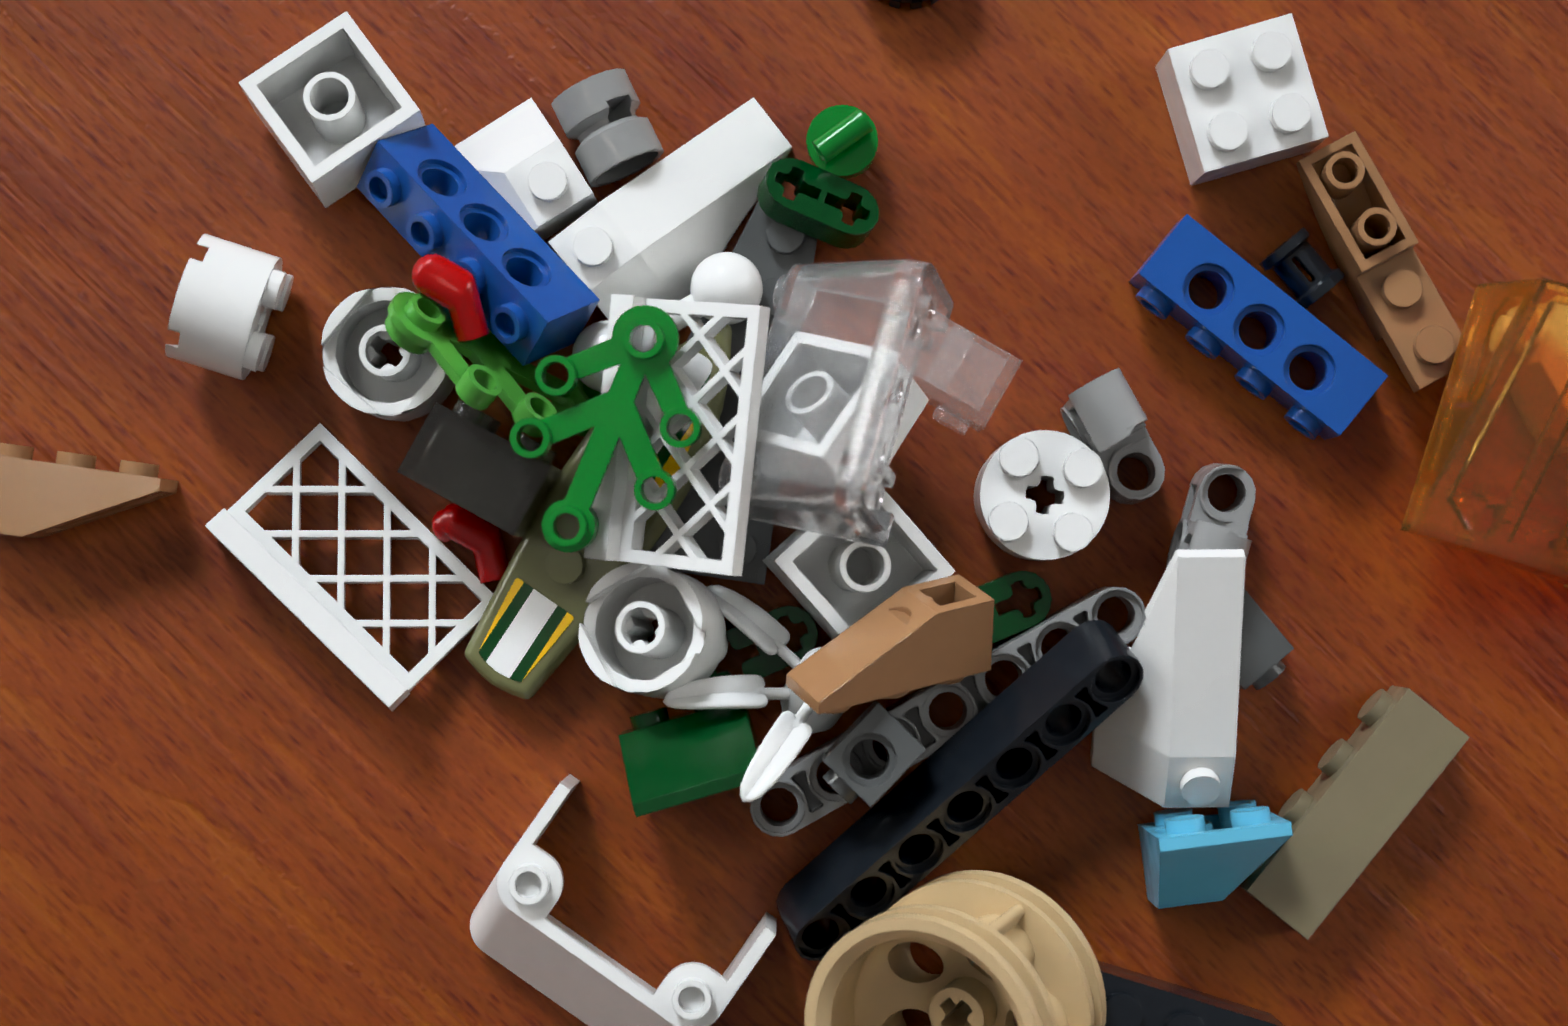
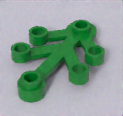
[510,305,702,553]

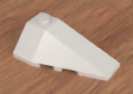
[549,97,792,320]

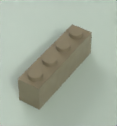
[1239,685,1470,940]

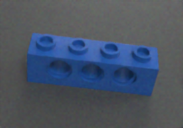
[357,124,600,366]
[1129,214,1388,440]

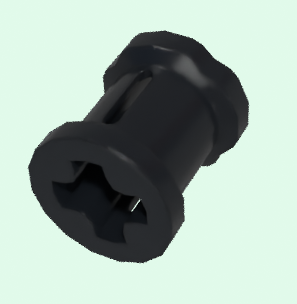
[1259,227,1345,309]

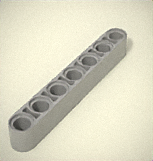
[750,587,1146,837]

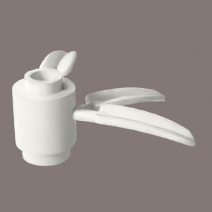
[663,585,844,802]

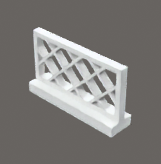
[584,294,770,576]
[205,423,493,712]

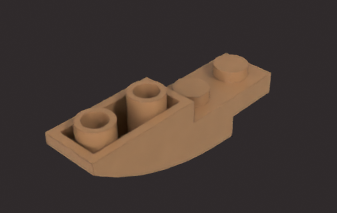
[1296,131,1476,393]

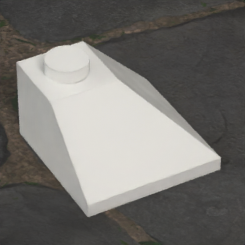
[455,98,598,240]

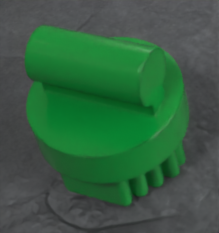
[806,105,878,180]

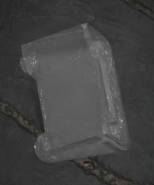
[719,259,954,548]

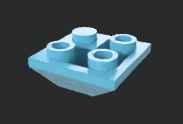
[1138,800,1293,909]

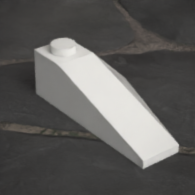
[1090,549,1246,808]

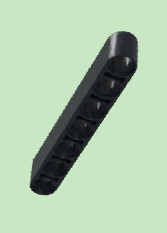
[776,620,1143,961]

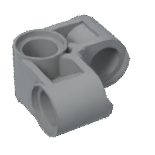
[1060,368,1165,505]
[1166,463,1256,568]

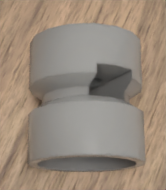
[551,68,664,187]

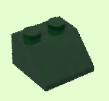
[619,706,759,817]

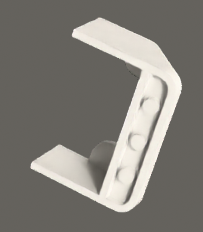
[470,774,777,1026]

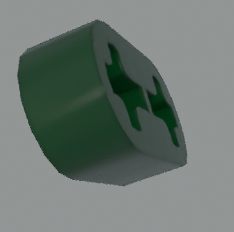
[757,158,879,249]
[976,571,1052,643]
[709,605,818,678]

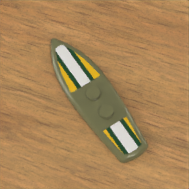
[465,324,732,699]

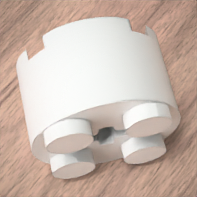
[165,234,294,380]
[321,287,463,422]
[974,430,1110,561]
[578,563,728,699]

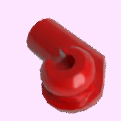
[412,254,489,341]
[432,503,508,584]

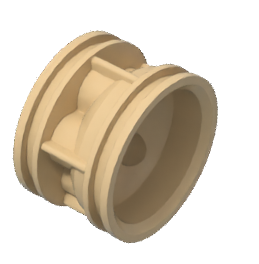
[804,870,1107,1026]

